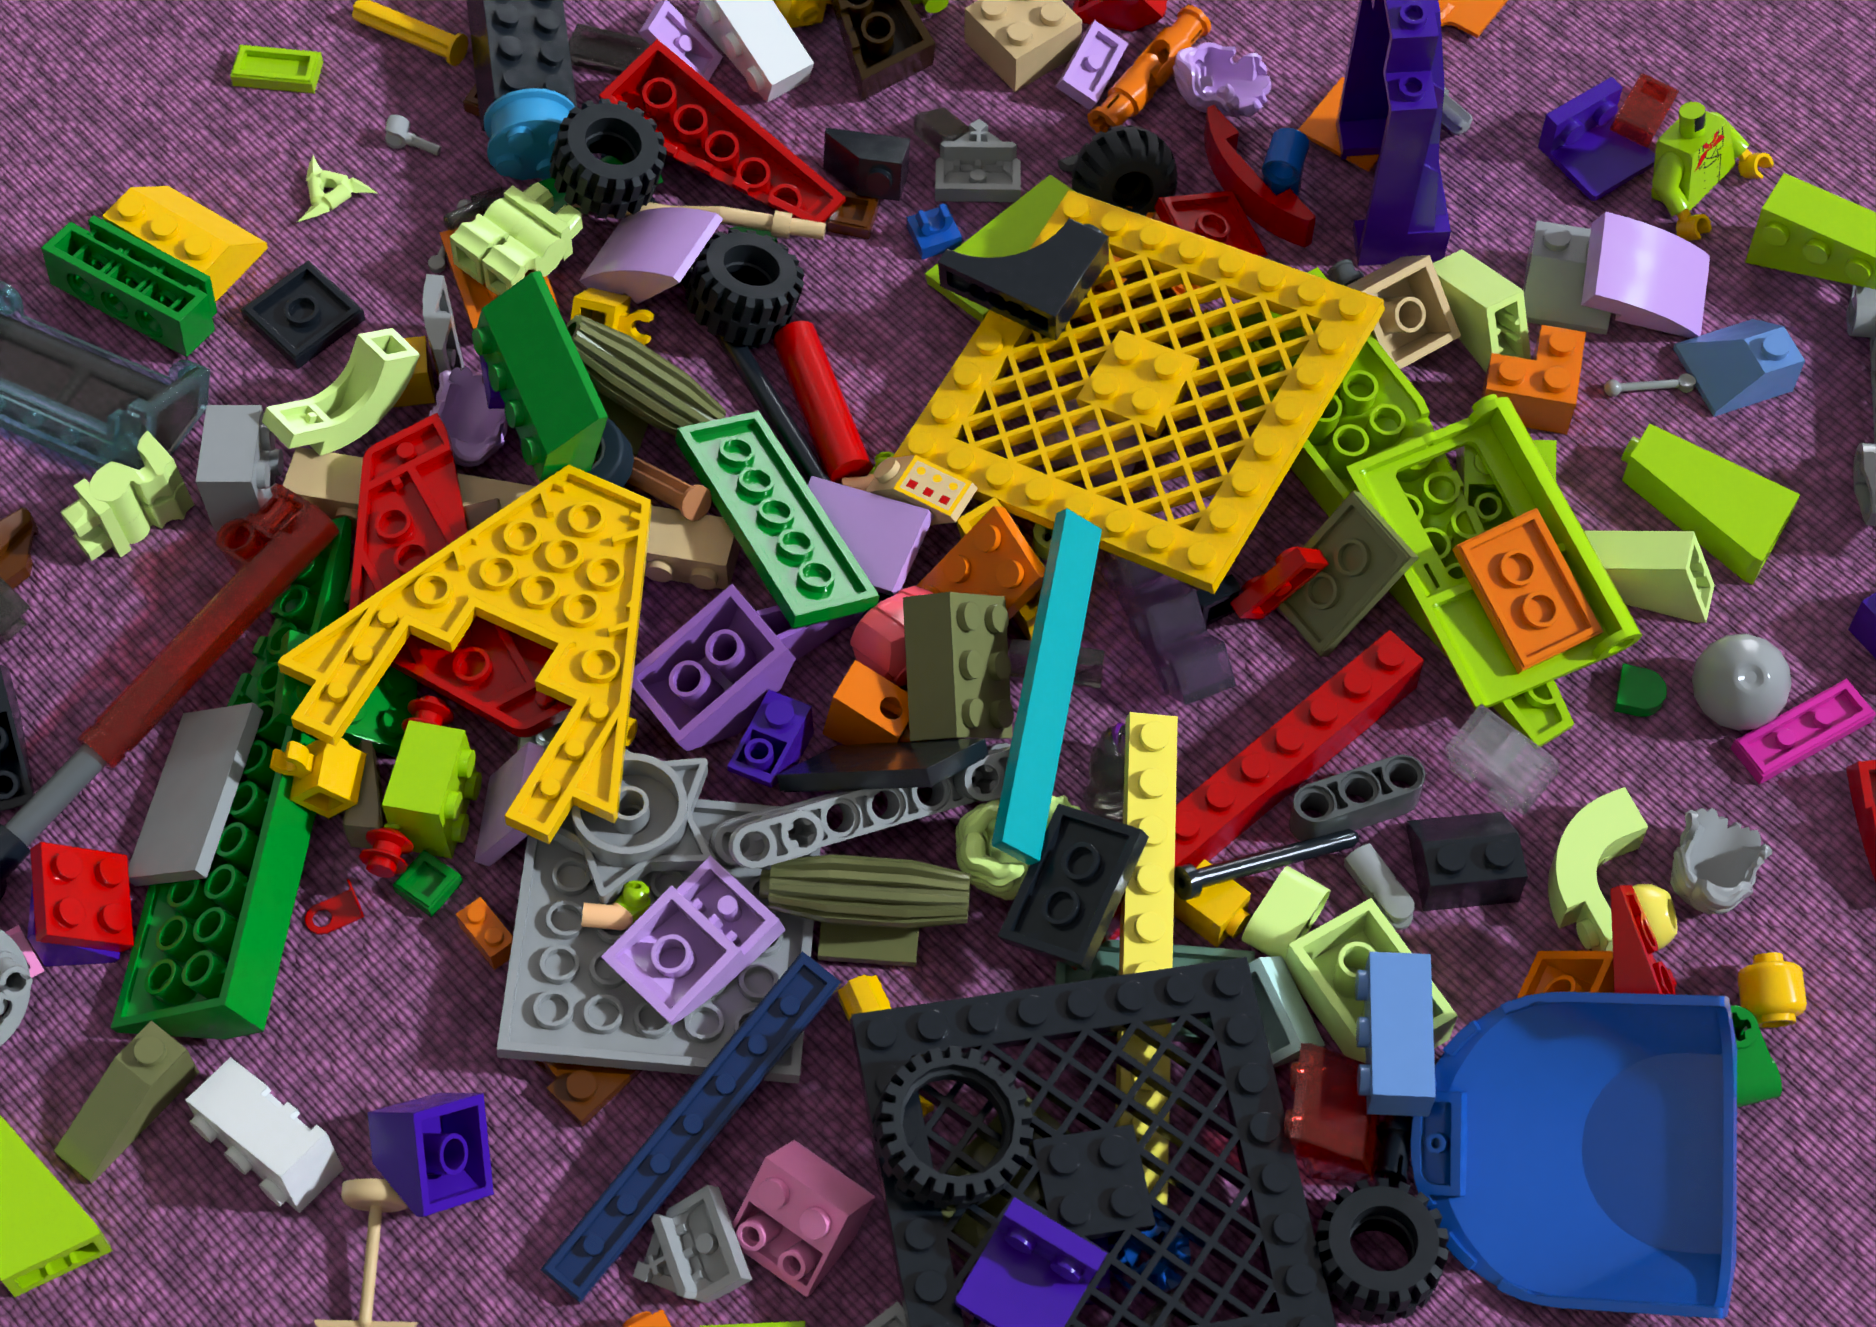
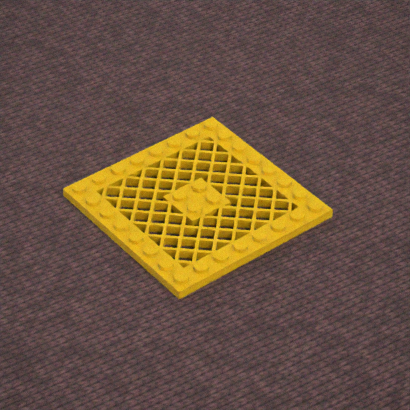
[893,190,1385,594]

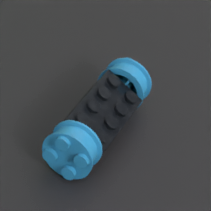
[467,0,577,180]

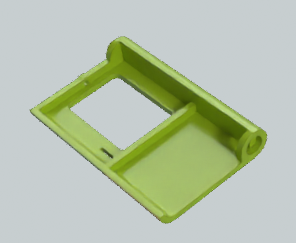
[1346,394,1642,710]

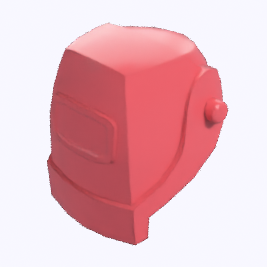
[850,586,934,687]

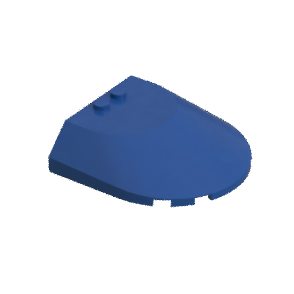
[1410,992,1737,1319]

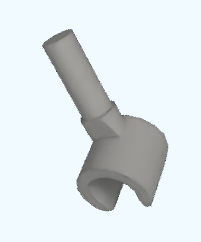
[385,115,441,156]

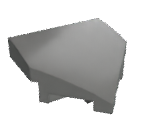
[935,119,1021,202]
[632,1185,752,1303]

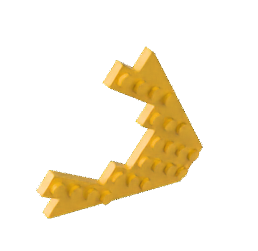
[277,464,652,844]

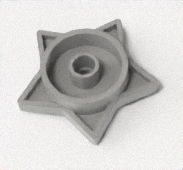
[553,749,711,905]

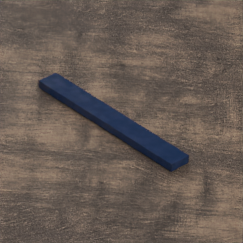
[540,951,841,1304]

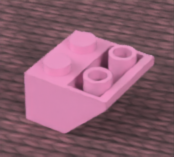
[732,1140,876,1298]

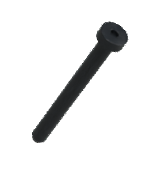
[1174,829,1359,900]

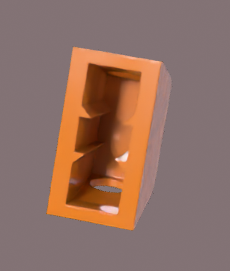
[822,660,911,745]

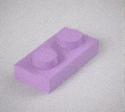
[1056,20,1129,110]

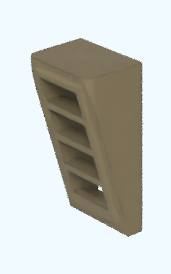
[343,740,385,849]

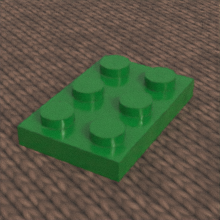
[272,629,418,758]

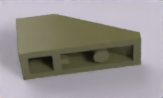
[54,1021,200,1184]

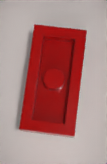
[1230,546,1329,619]

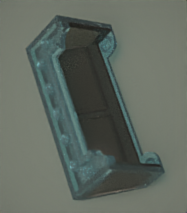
[0,280,210,470]

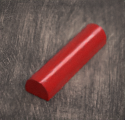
[774,321,873,483]

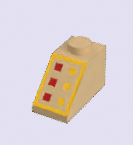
[866,455,978,525]

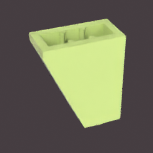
[1433,249,1531,372]
[1585,531,1714,623]

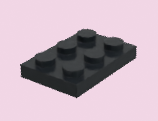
[998,804,1149,972]

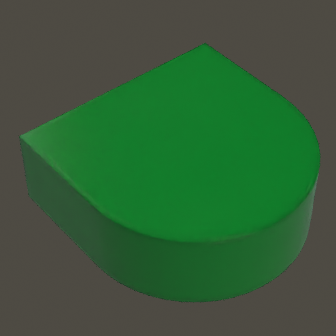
[1614,664,1667,717]

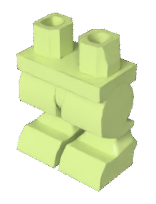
[450,182,583,296]
[60,430,194,561]

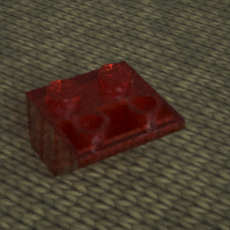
[1284,1043,1380,1181]

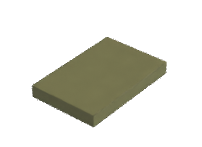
[1278,491,1419,657]

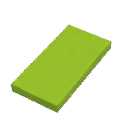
[925,175,1076,322]

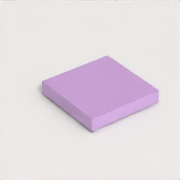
[474,742,545,867]

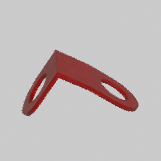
[305,878,364,935]

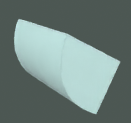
[1248,956,1325,1068]

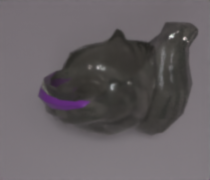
[1082,722,1126,821]

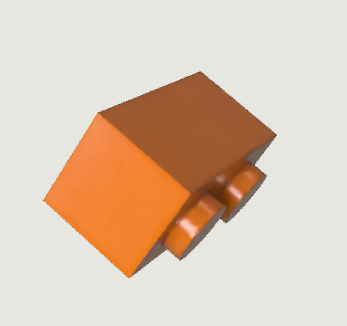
[456,897,513,970]

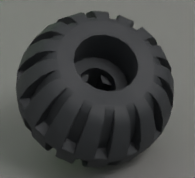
[1072,125,1178,216]

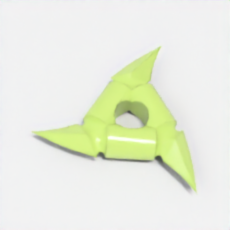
[297,155,378,222]

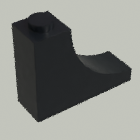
[938,218,1109,341]

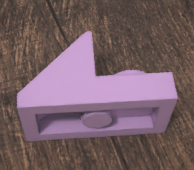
[639,0,723,81]

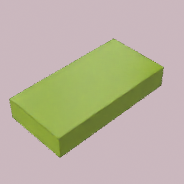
[230,45,323,94]

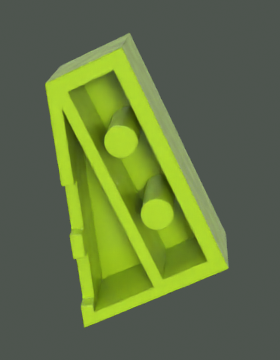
[1745,173,1876,289]

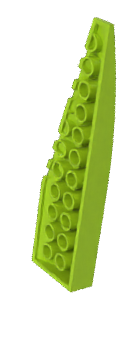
[1205,267,1574,750]

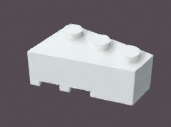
[696,0,814,103]
[185,1057,344,1213]

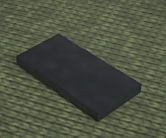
[777,738,989,792]

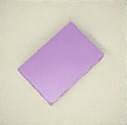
[808,476,934,596]

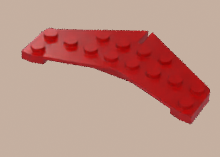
[349,413,572,738]

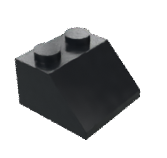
[1406,812,1528,911]

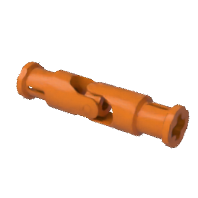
[1087,5,1211,133]

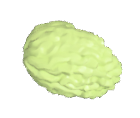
[955,795,1081,901]

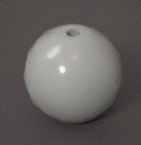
[1692,633,1792,731]

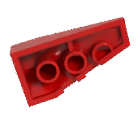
[1610,885,1677,995]

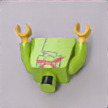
[1652,102,1773,241]

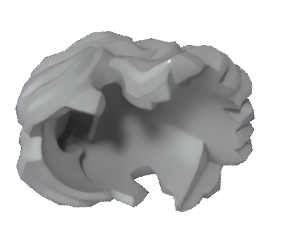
[1670,808,1772,915]

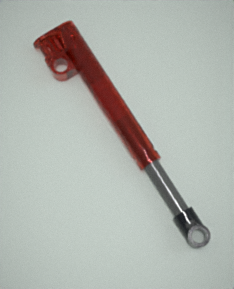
[0,483,339,900]

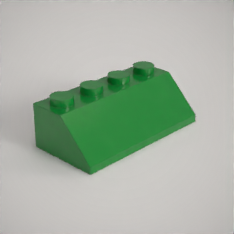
[472,271,608,482]

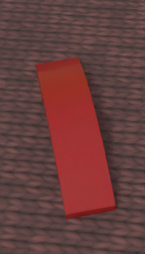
[1204,104,1316,248]

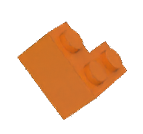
[1481,325,1586,435]

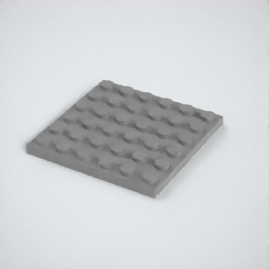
[496,799,821,1084]

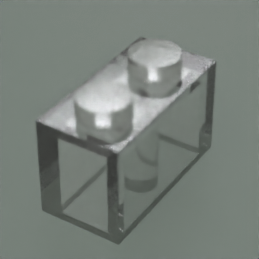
[1445,704,1560,815]

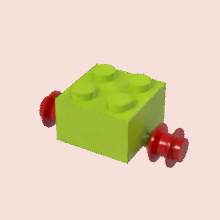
[359,695,482,878]

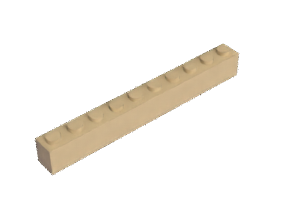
[280,447,741,590]

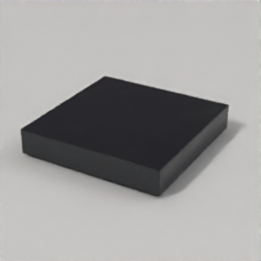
[240,260,366,369]

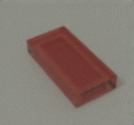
[1610,73,1679,148]

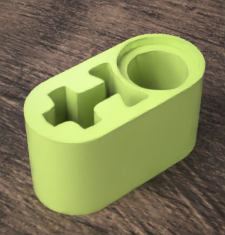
[1241,866,1331,961]

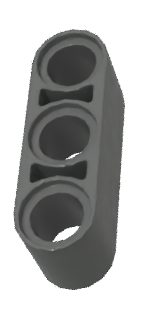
[1289,754,1426,841]

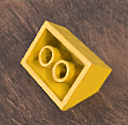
[102,186,268,303]

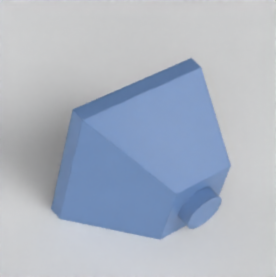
[1673,319,1805,417]

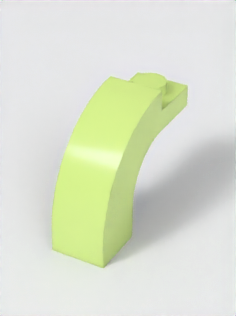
[262,328,420,456]
[1548,787,1648,951]

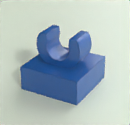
[906,203,962,260]

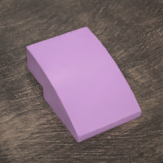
[579,207,723,304]
[1581,212,1710,338]
[601,856,785,1025]

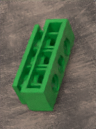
[41,215,217,357]

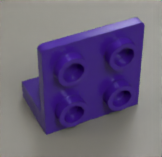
[1538,77,1655,201]
[955,1197,1108,1327]

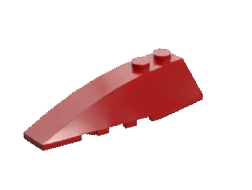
[599,39,846,223]

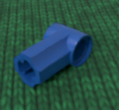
[1262,128,1310,198]

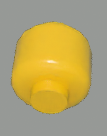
[1737,952,1807,1028]

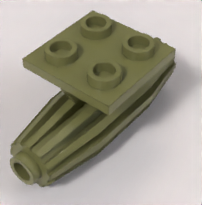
[566,314,726,456]
[759,854,971,967]

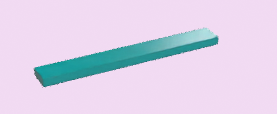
[991,508,1102,865]

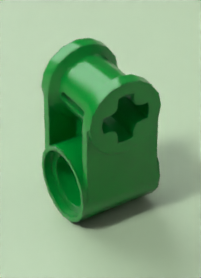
[1731,1005,1782,1108]

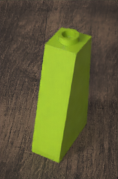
[1621,423,1800,585]
[0,1115,112,1297]

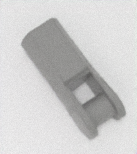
[1344,843,1415,930]

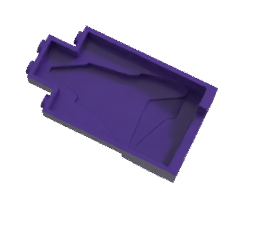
[1336,0,1451,266]

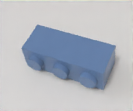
[1355,952,1436,1117]

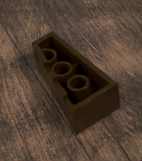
[831,0,935,101]

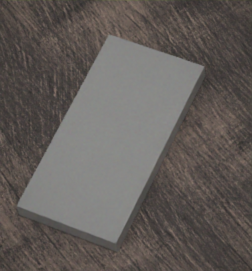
[128,703,264,887]

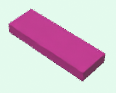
[1730,678,1876,785]

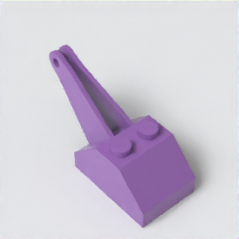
[632,584,869,751]

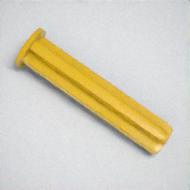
[352,0,468,66]

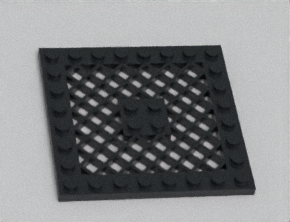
[850,957,1336,1327]

